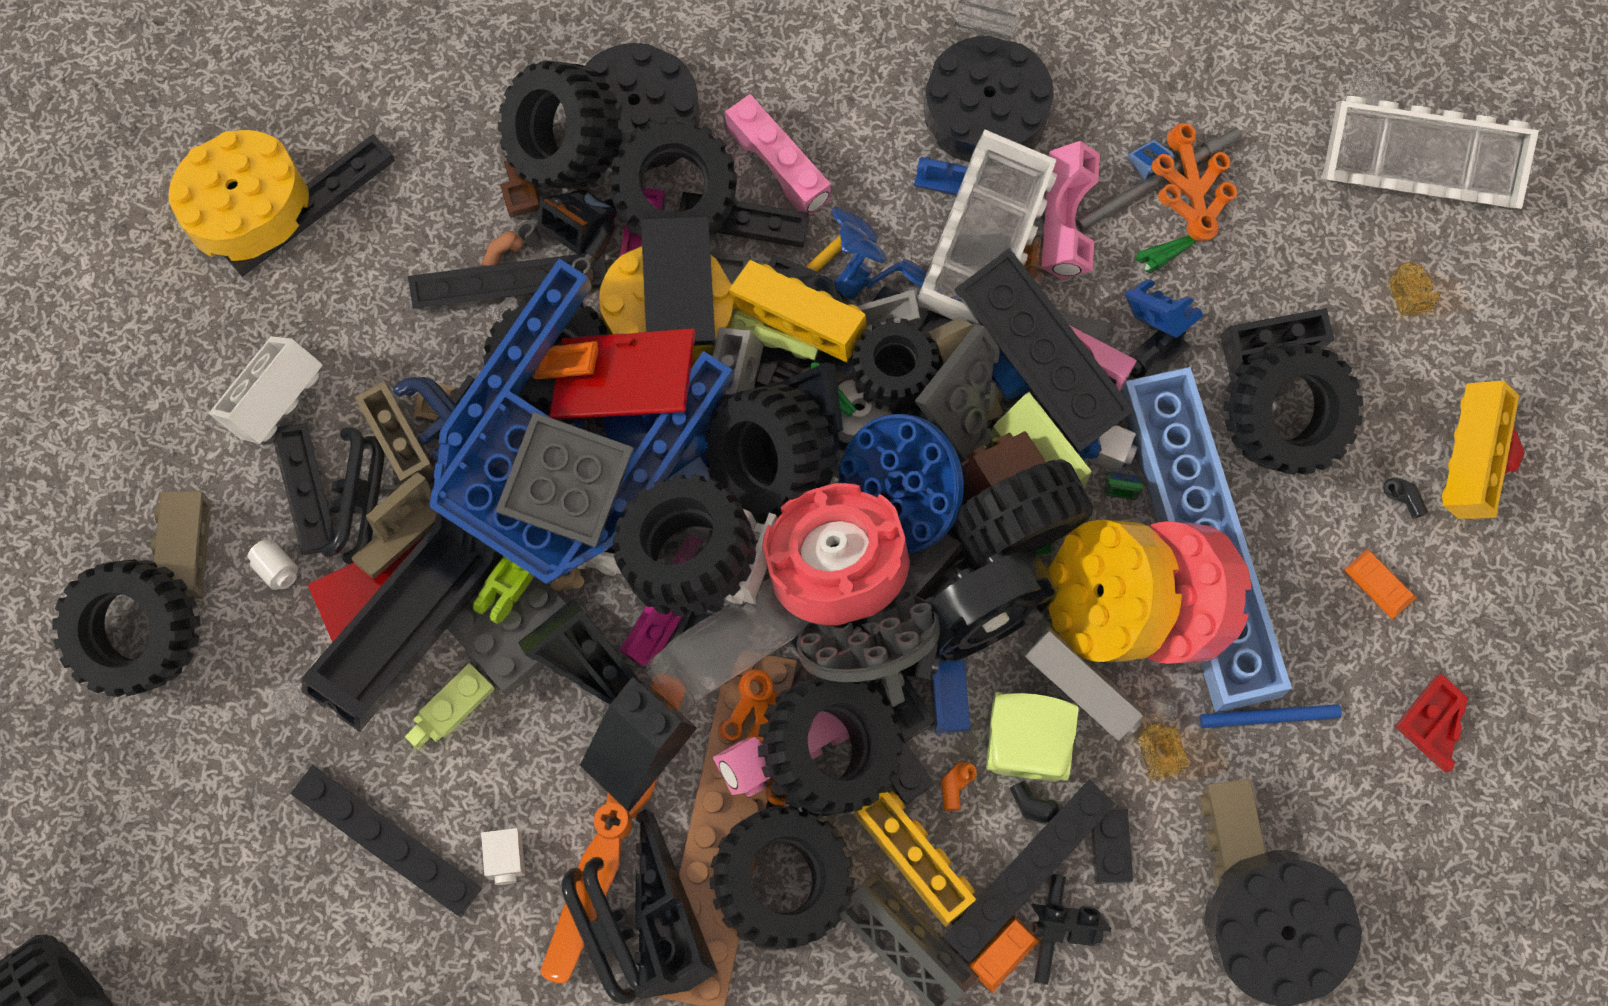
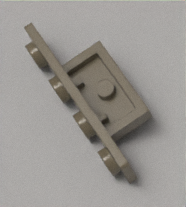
[352,472,436,579]

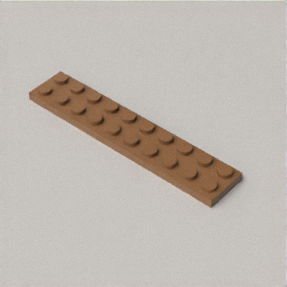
[655,650,797,1006]

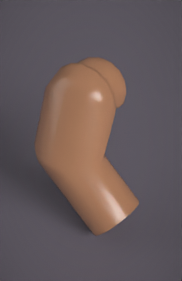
[481,231,523,266]

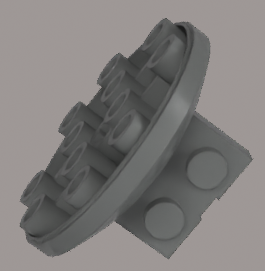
[797,590,941,707]

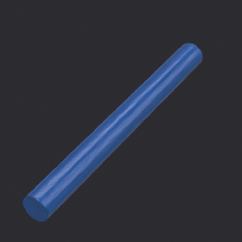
[1199,704,1342,728]

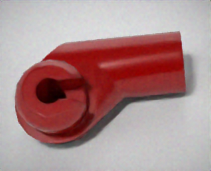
[1505,427,1525,474]

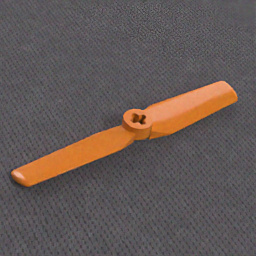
[540,673,689,983]

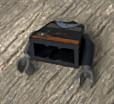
[518,190,618,282]

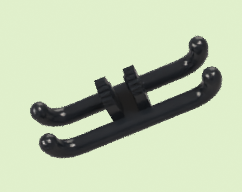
[321,427,385,564]
[561,857,639,1004]

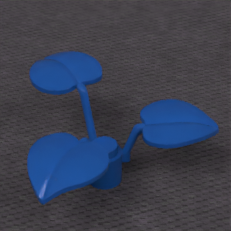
[832,206,942,300]

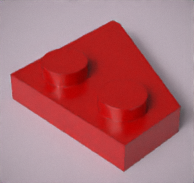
[1394,674,1468,772]

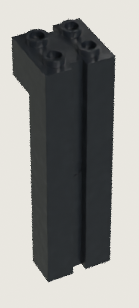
[301,512,503,732]

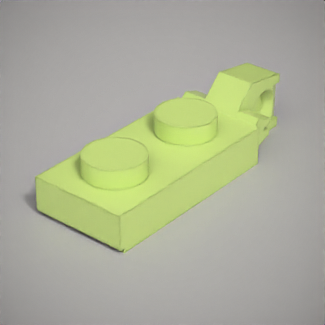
[731,310,821,360]
[405,663,495,750]

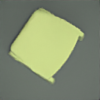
[986,691,1079,782]

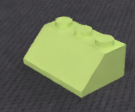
[990,392,1092,489]

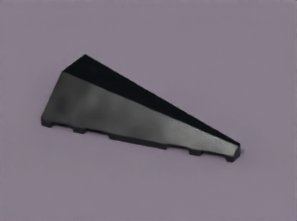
[635,809,718,999]

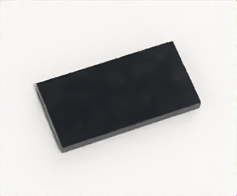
[641,217,715,346]

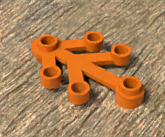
[1152,123,1237,241]
[718,669,788,806]

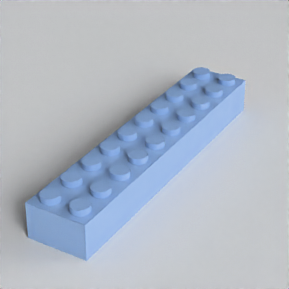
[1121,367,1292,713]

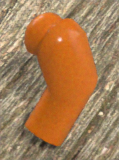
[941,762,977,811]

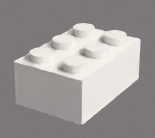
[208,336,323,444]

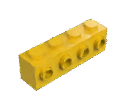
[729,260,867,363]
[1442,380,1520,519]
[854,791,976,927]

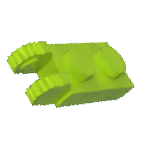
[473,556,535,624]

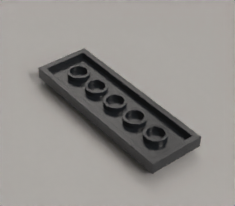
[954,248,1135,453]

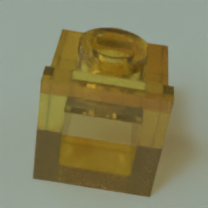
[1388,262,1441,317]
[1138,723,1189,781]

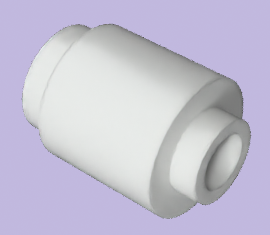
[248,540,298,590]

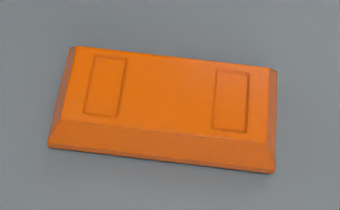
[534,341,598,380]
[1343,548,1417,620]
[968,915,1040,993]

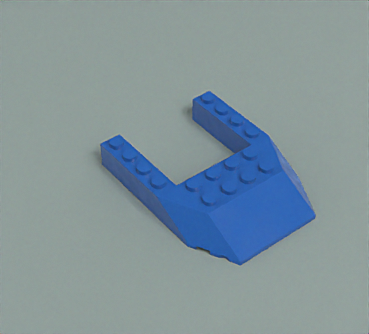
[429,259,734,584]

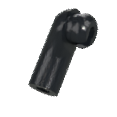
[1383,477,1428,519]

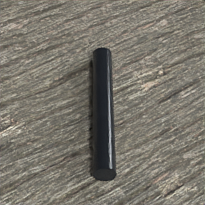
[1034,874,1066,985]

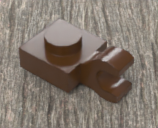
[500,160,540,218]

